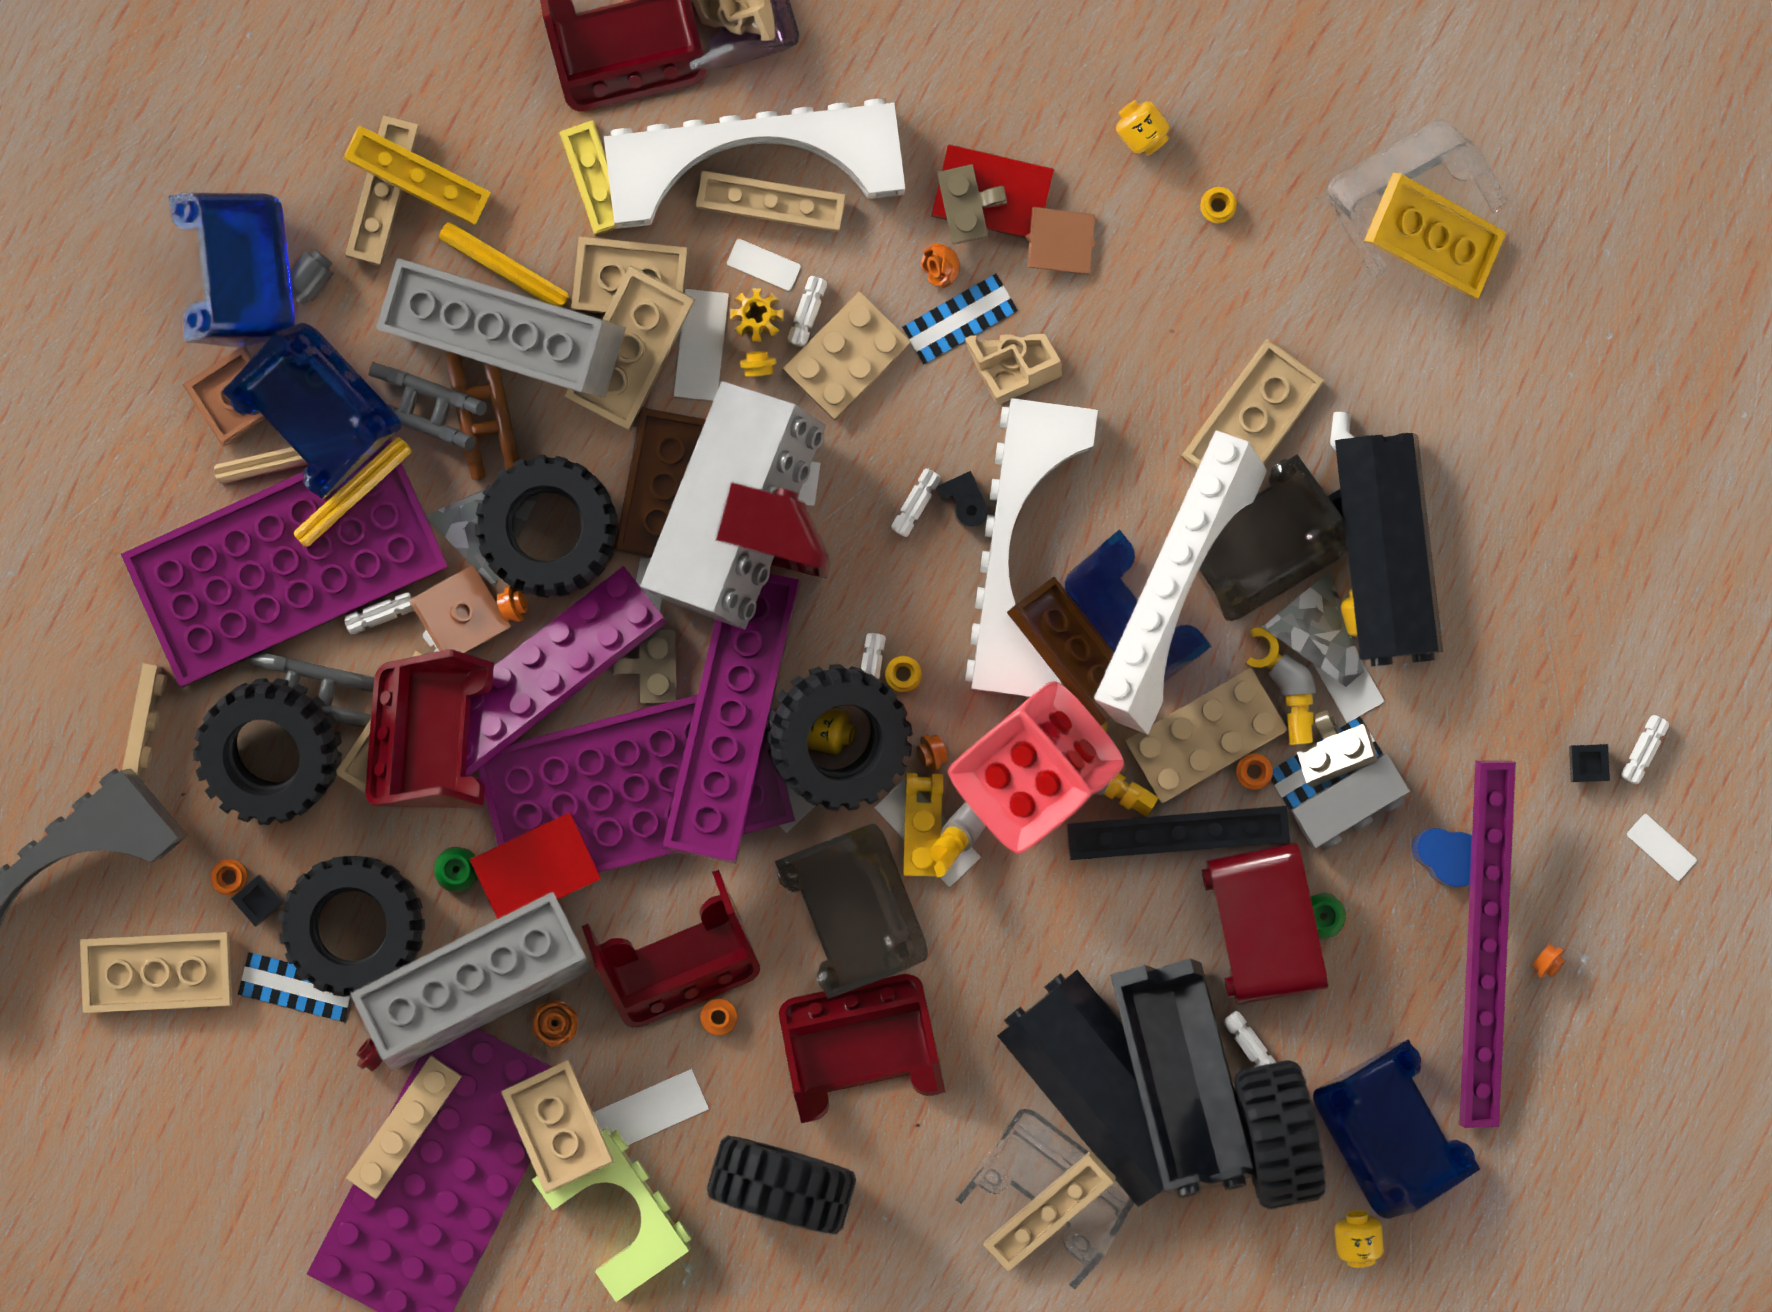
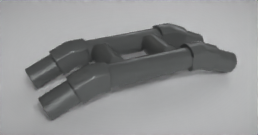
[358,362,487,451]
[248,652,374,728]

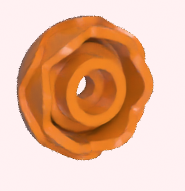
[921,243,960,288]
[532,1000,578,1047]

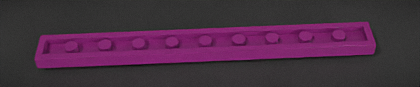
[1459,760,1516,1128]

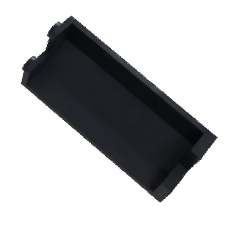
[1335,433,1443,667]
[1111,958,1257,1198]
[997,970,1164,1207]

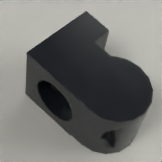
[937,471,988,528]

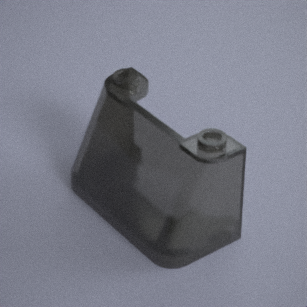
[1197,454,1347,621]
[775,824,928,999]

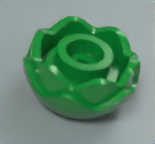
[434,847,478,893]
[1310,893,1346,939]

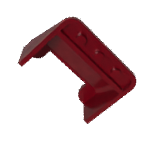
[540,0,706,112]
[365,649,494,808]
[779,974,946,1124]

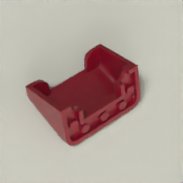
[1201,843,1328,1005]

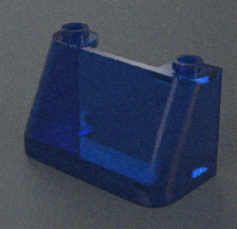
[169,193,295,348]
[222,323,402,499]
[1065,529,1212,683]
[1313,1039,1480,1219]

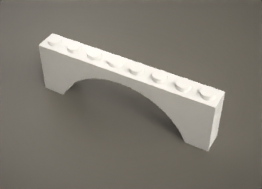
[604,98,905,229]
[965,398,1098,698]
[1094,430,1267,735]

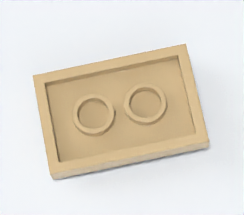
[571,237,688,314]
[783,291,911,421]
[501,1060,614,1194]

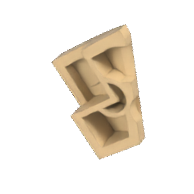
[692,0,775,42]
[965,334,1062,406]

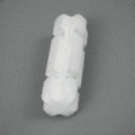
[788,276,827,347]
[891,468,941,537]
[344,592,414,634]
[861,633,886,679]
[1621,715,1669,784]
[1223,1011,1276,1067]

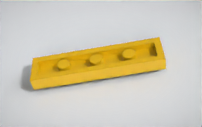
[342,126,491,226]

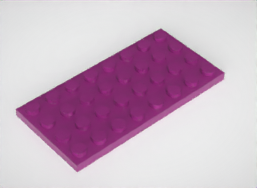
[121,434,449,688]
[478,695,795,872]
[307,1028,552,1312]

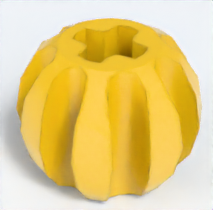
[730,288,784,342]

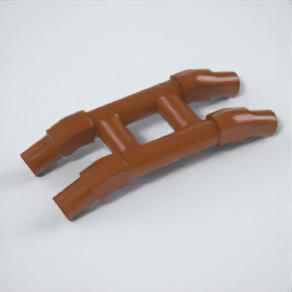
[446,352,519,480]

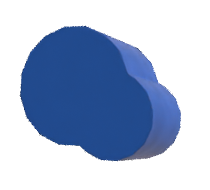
[1412,828,1472,887]

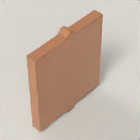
[1026,207,1096,275]

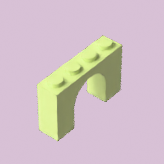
[532,1127,692,1302]

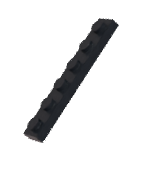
[1067,806,1290,860]

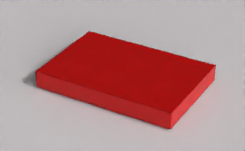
[931,144,1054,238]
[470,812,602,919]

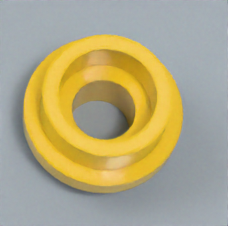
[1200,187,1237,224]
[740,351,776,377]
[885,656,922,693]

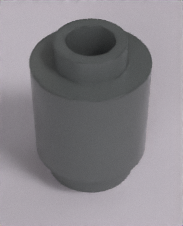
[281,250,334,305]

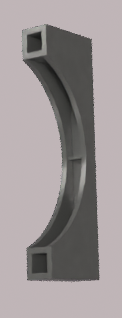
[0,768,188,927]

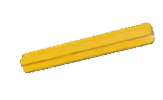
[439,222,569,308]
[294,437,412,547]

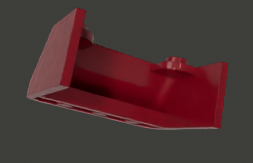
[716,482,831,579]
[582,869,760,1027]

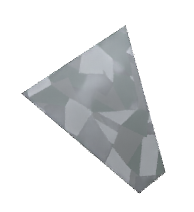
[426,489,540,587]
[1262,571,1364,687]

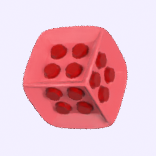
[948,681,1124,854]

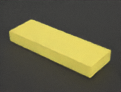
[559,120,615,236]

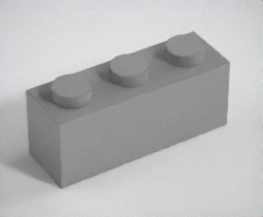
[1289,753,1410,851]

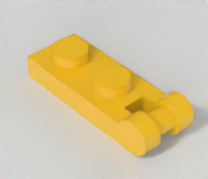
[902,773,943,876]

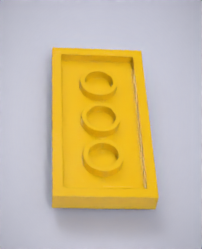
[1364,173,1506,299]

